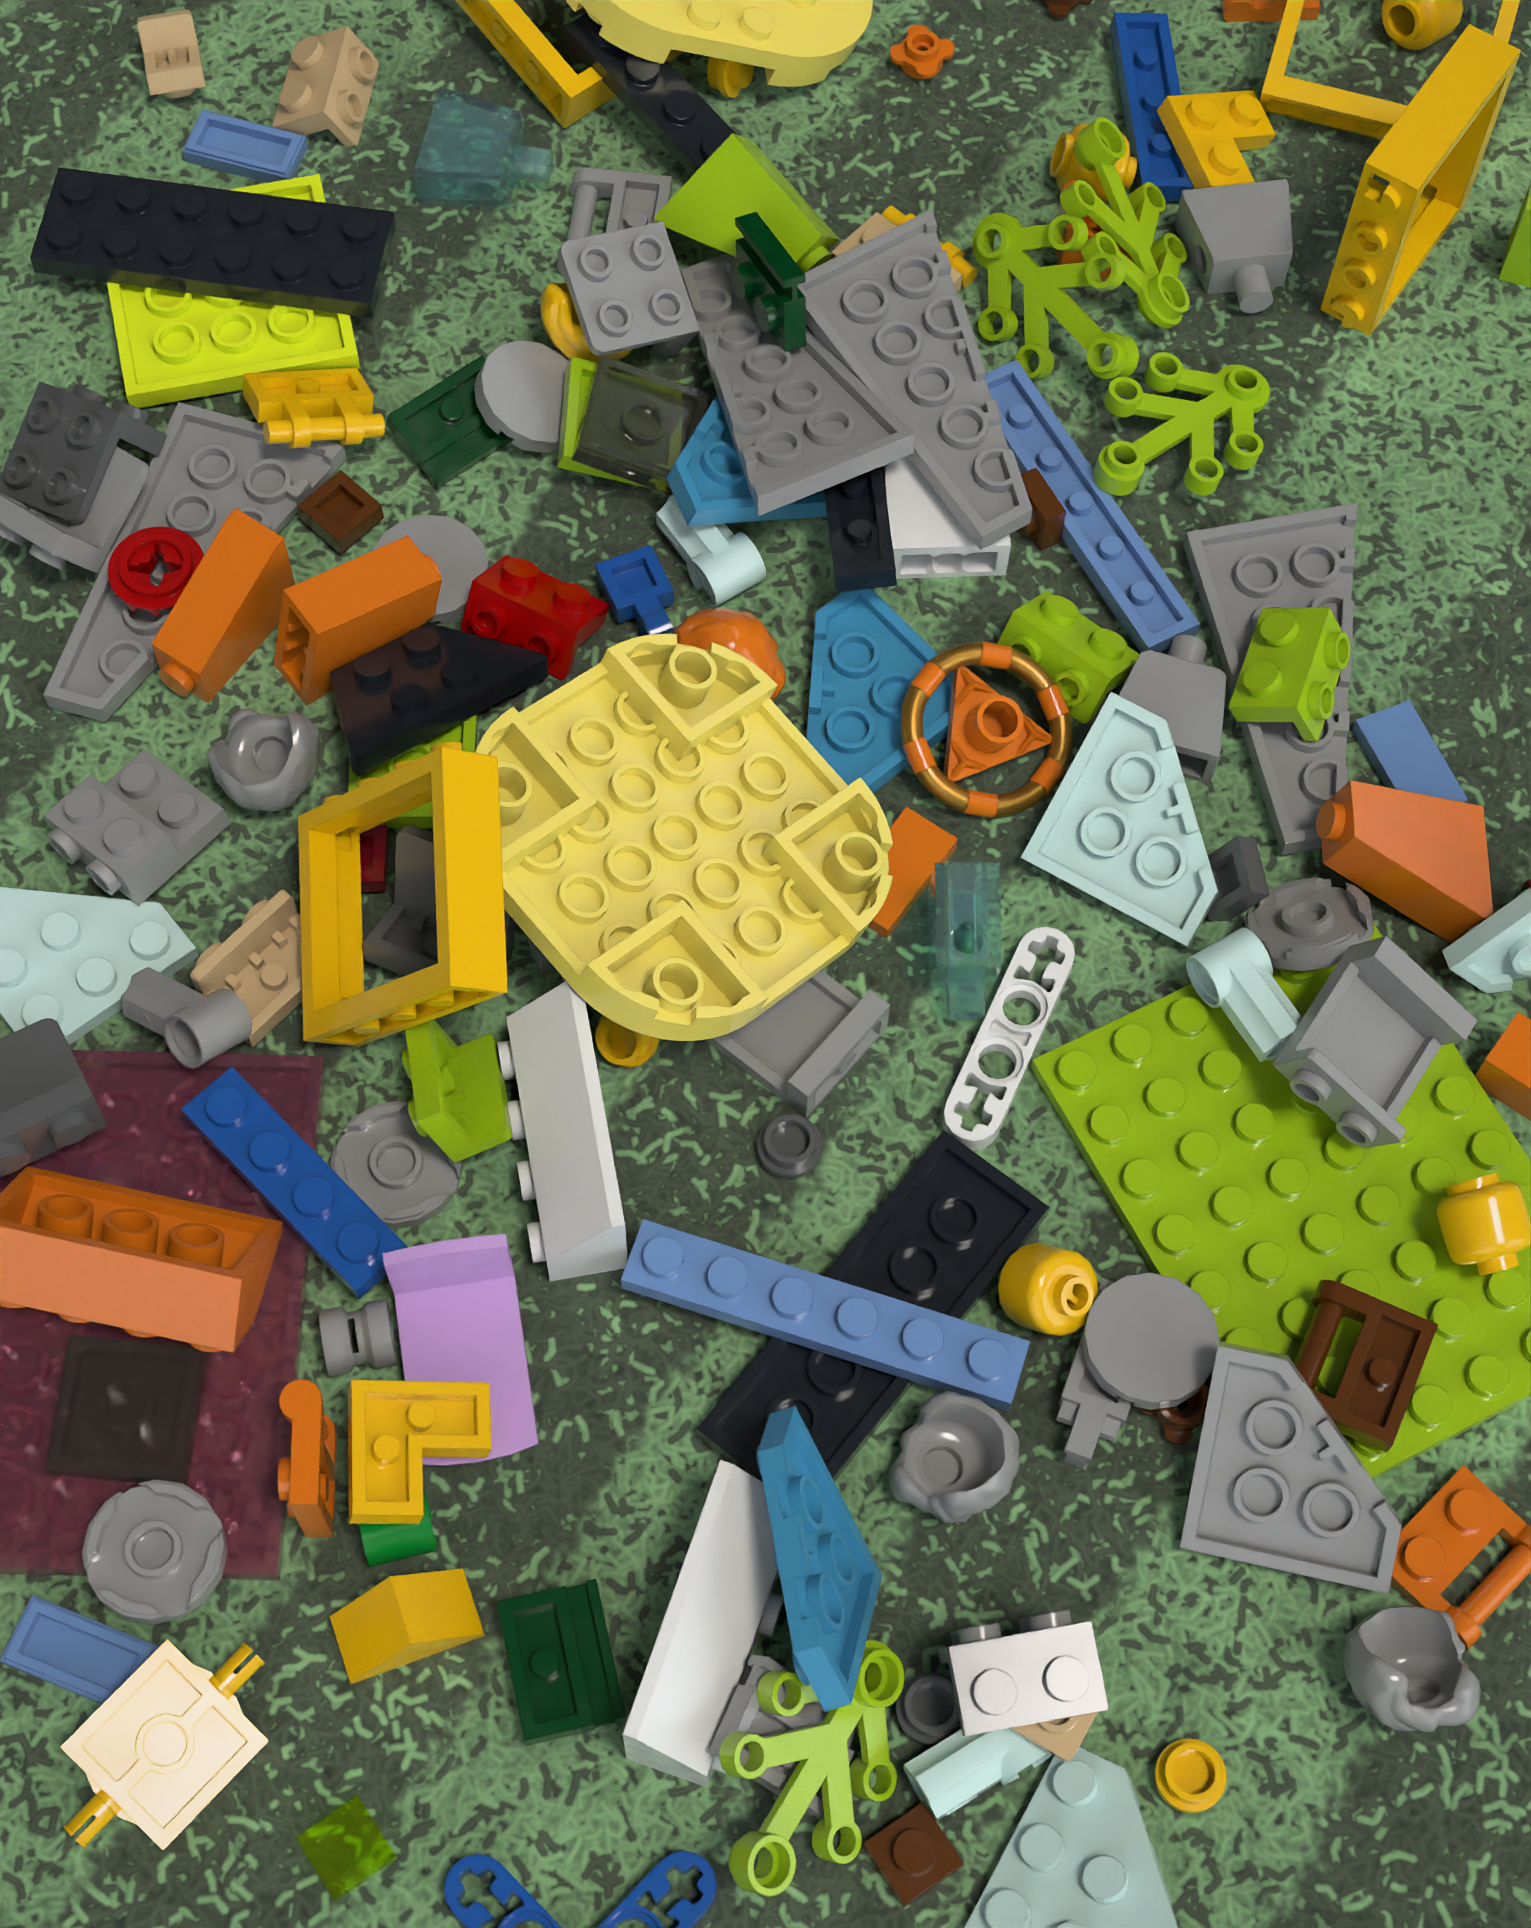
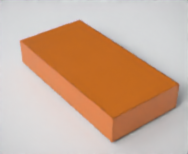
[868,806,958,939]

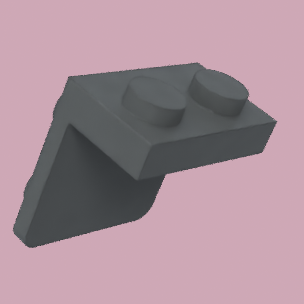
[0,381,167,524]
[363,825,514,1005]
[0,1018,108,1178]

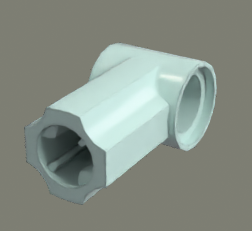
[656,495,766,608]
[1186,927,1302,1062]
[903,1728,1052,1821]

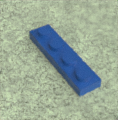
[1110,12,1195,201]
[181,1067,407,1299]

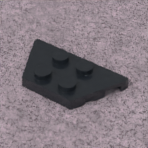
[330,622,548,776]

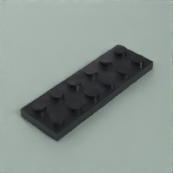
[30,167,396,318]
[697,1130,1050,1482]

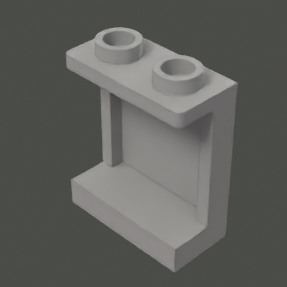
[1272,936,1478,1148]
[705,970,890,1118]

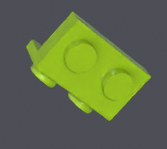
[997,591,1140,724]
[1228,607,1351,741]
[402,1020,512,1163]

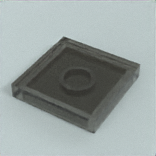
[571,355,710,495]
[45,1335,210,1486]

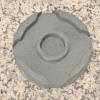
[474,340,569,453]
[372,515,489,625]
[1244,877,1374,971]
[330,1101,463,1230]
[1081,1273,1220,1410]
[82,1479,228,1625]

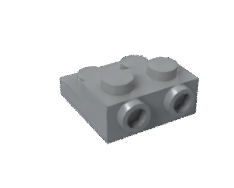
[43,749,231,906]

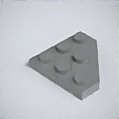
[1180,1341,1402,1594]

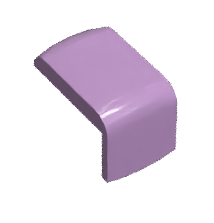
[382,1234,539,1466]

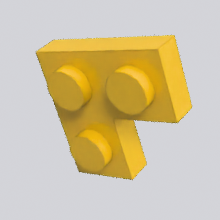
[1156,90,1276,189]
[348,1380,492,1524]

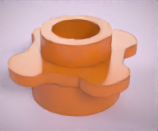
[890,25,955,79]

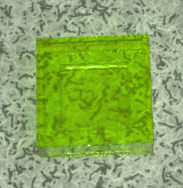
[296,1795,398,1902]

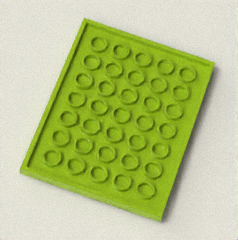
[1030,923,1531,1480]

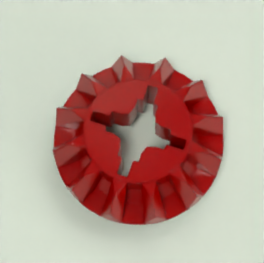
[108,526,204,617]

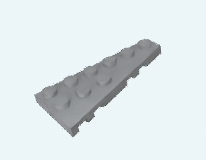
[797,209,1033,550]
[681,253,914,516]
[43,402,347,722]
[1183,503,1357,855]

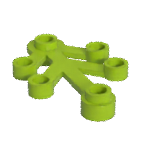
[1060,117,1190,329]
[972,213,1139,380]
[1093,352,1270,496]
[719,1640,904,1896]

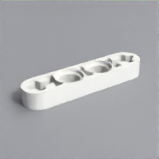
[942,927,1075,1151]

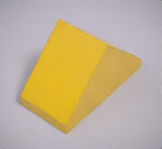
[330,1568,485,1684]

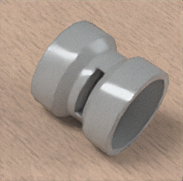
[319,1298,398,1377]

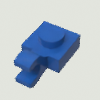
[595,545,674,636]

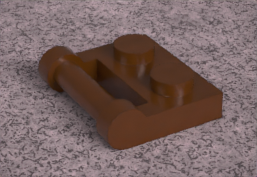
[1294,1280,1438,1453]

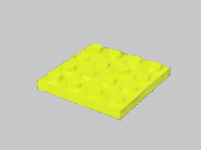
[107,174,360,408]

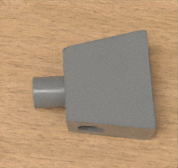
[1175,179,1293,313]
[1119,634,1226,784]

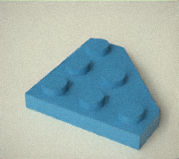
[666,395,827,526]
[806,589,955,793]
[756,1406,882,1711]

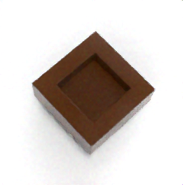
[1017,467,1066,551]
[297,470,384,554]
[863,1802,964,1909]

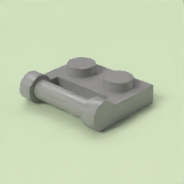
[556,167,672,275]

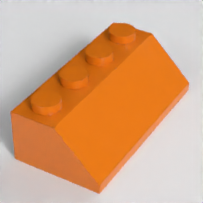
[0,1166,283,1353]

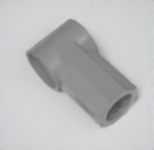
[121,967,252,1068]

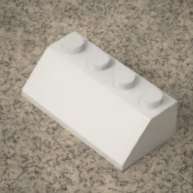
[497,981,628,1281]
[623,1460,784,1787]

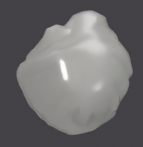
[207,708,320,811]
[888,1391,1020,1524]
[1342,1605,1481,1732]

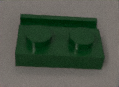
[731,212,806,352]
[386,355,514,490]
[496,1579,627,1746]

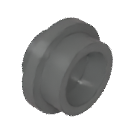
[757,1114,822,1179]
[896,1672,961,1746]

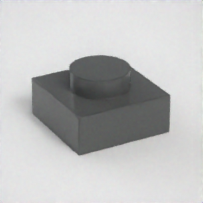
[1208,836,1270,921]

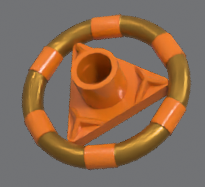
[900,641,1072,818]

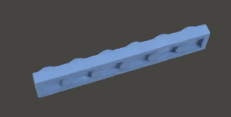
[986,360,1200,653]
[621,1219,1030,1412]

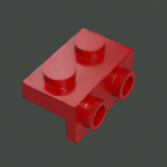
[461,554,610,680]

